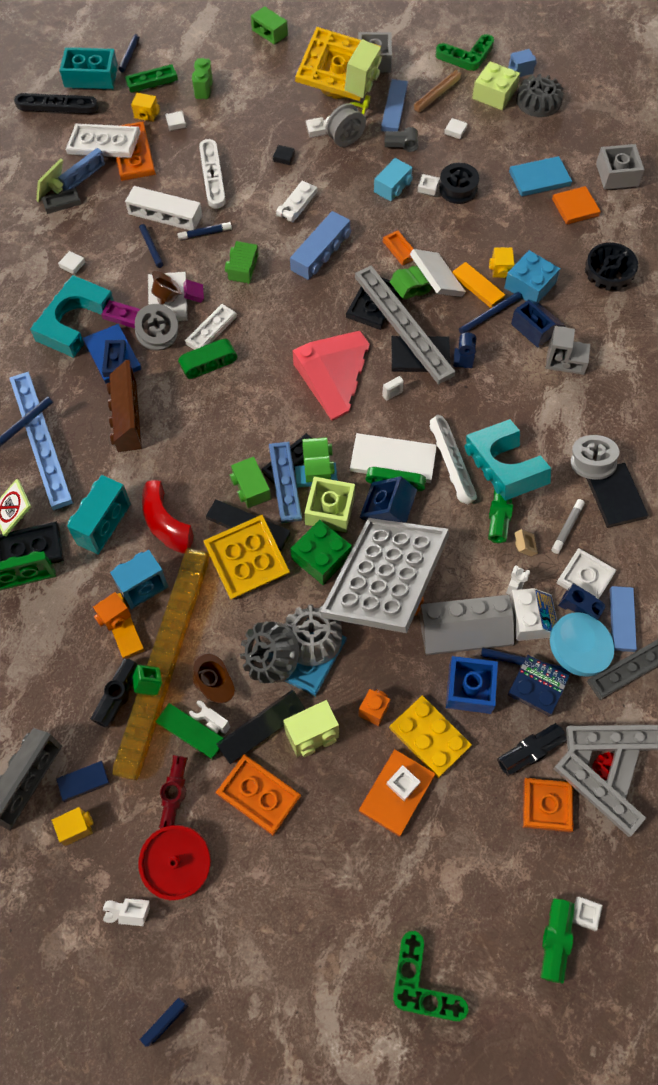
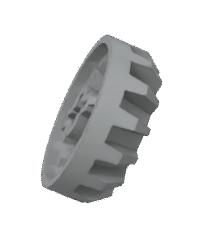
[285,604,342,666]

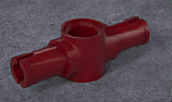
[159,755,188,829]

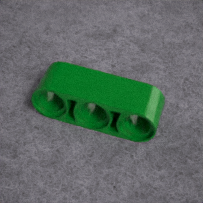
[178,338,238,379]

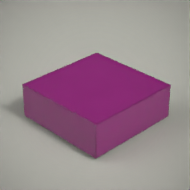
[183,279,204,303]

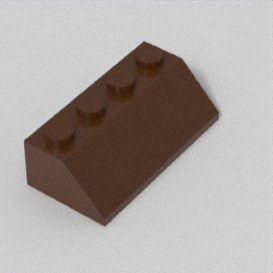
[107,360,142,452]

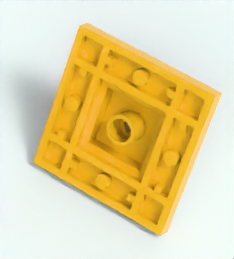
[295,27,379,101]

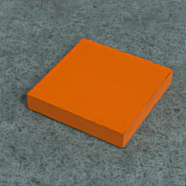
[552,186,601,225]
[523,778,573,832]

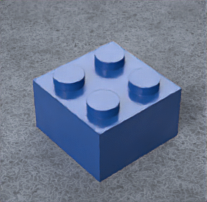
[446,656,498,714]

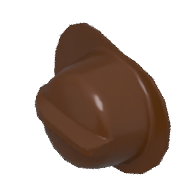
[151,271,182,305]
[193,654,235,703]

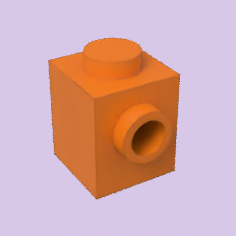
[93,592,131,631]
[358,689,390,727]

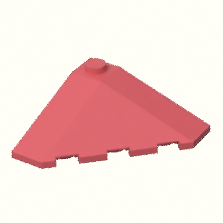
[292,331,370,421]

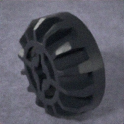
[585,242,638,291]

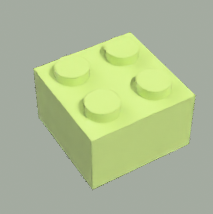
[345,39,382,98]
[472,62,520,110]
[305,477,355,532]
[283,700,339,757]

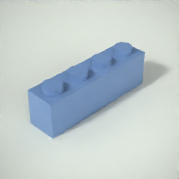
[290,211,351,280]

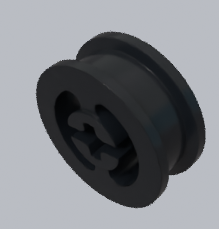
[439,162,480,204]

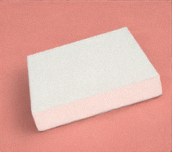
[557,548,616,599]

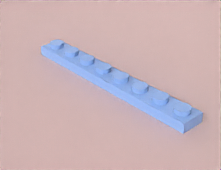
[10,372,73,510]

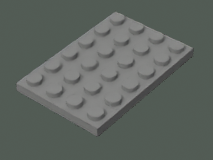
[320,518,449,633]

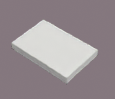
[410,249,466,297]
[148,272,188,322]

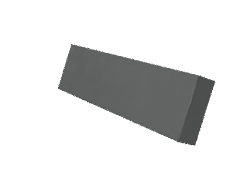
[587,639,658,700]

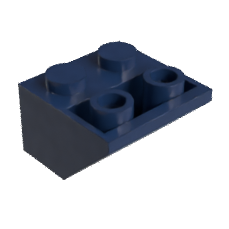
[511,300,566,348]

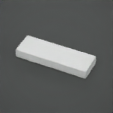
[185,304,237,350]

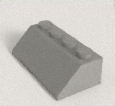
[419,595,514,655]

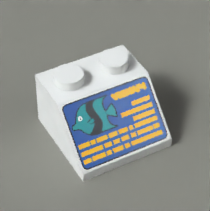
[510,588,557,641]

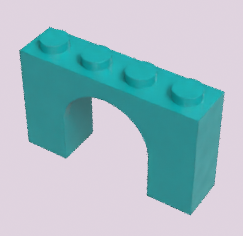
[30,275,114,358]
[465,419,551,501]

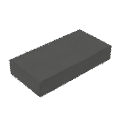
[41,188,81,214]

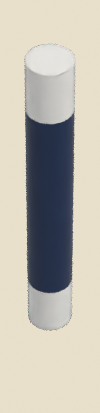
[177,222,232,240]

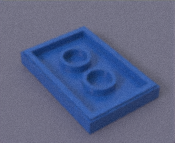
[83,324,141,384]

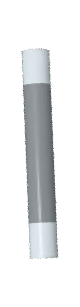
[551,499,585,554]

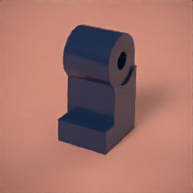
[453,332,476,368]
[558,583,606,620]

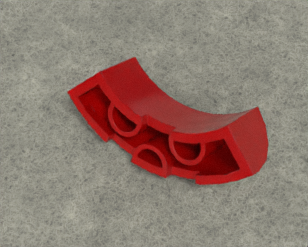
[142,480,194,555]

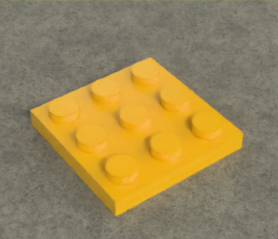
[203,515,290,600]

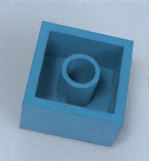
[504,250,560,302]
[110,550,169,609]

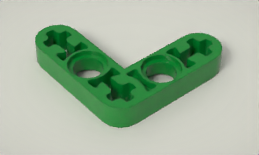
[435,34,494,71]
[393,931,468,1021]

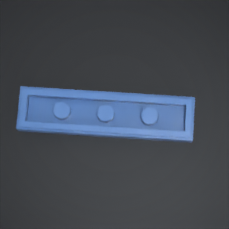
[381,79,408,132]
[269,442,302,523]

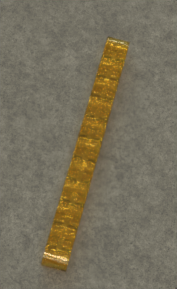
[112,548,210,781]

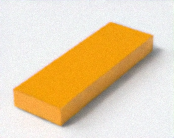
[452,262,505,308]
[100,593,145,659]

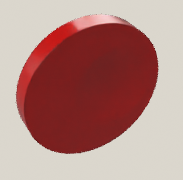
[138,825,211,900]

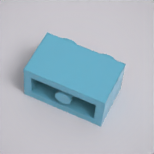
[374,158,413,201]

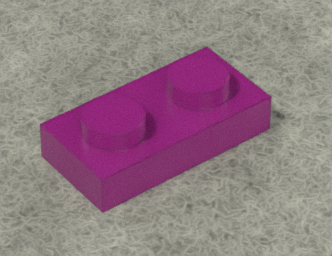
[101,300,141,328]

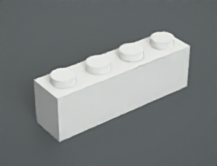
[125,186,202,230]

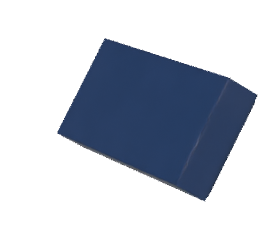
[56,761,110,802]
[139,997,188,1047]

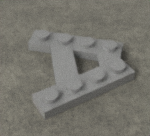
[553,725,658,837]

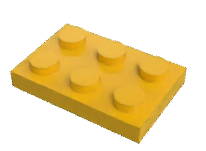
[389,695,472,779]

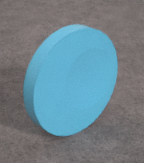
[550,612,614,677]

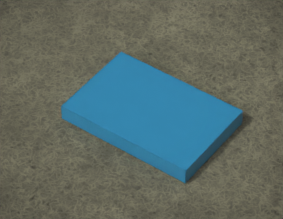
[509,156,572,197]
[284,618,347,697]

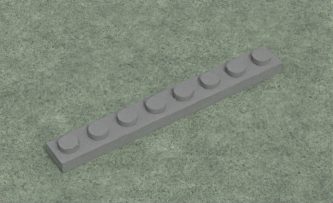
[355,266,455,384]

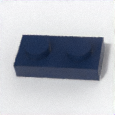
[102,340,126,377]

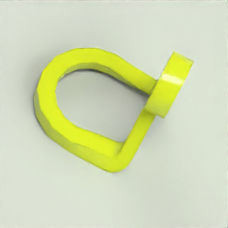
[350,95,370,115]

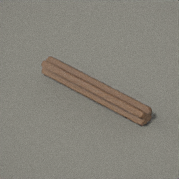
[414,70,461,113]

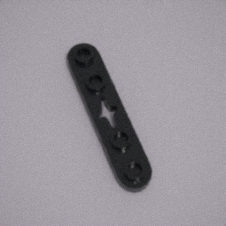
[14,93,98,114]

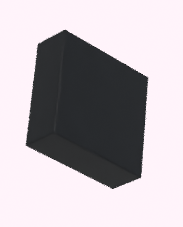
[273,145,295,165]

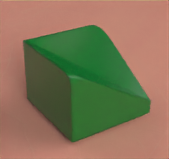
[133,665,162,696]

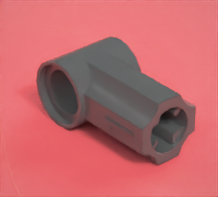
[385,127,418,152]

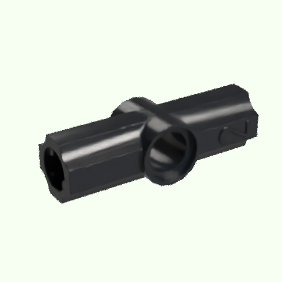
[90,658,139,729]
[497,723,567,777]

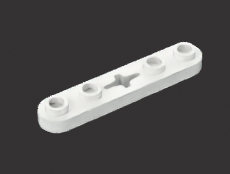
[199,139,226,209]
[430,415,477,504]

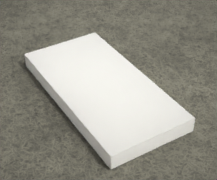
[66,124,141,158]
[350,433,437,483]

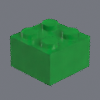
[290,520,352,585]

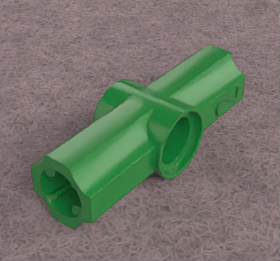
[488,489,513,544]
[540,898,575,984]

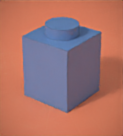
[508,49,536,77]

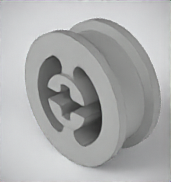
[326,103,366,147]
[135,304,178,350]
[571,435,619,479]

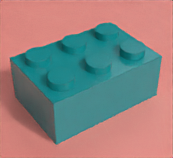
[59,47,118,89]
[67,475,131,555]

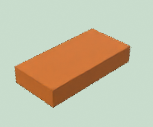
[383,230,414,266]

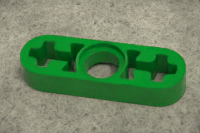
[365,467,426,492]

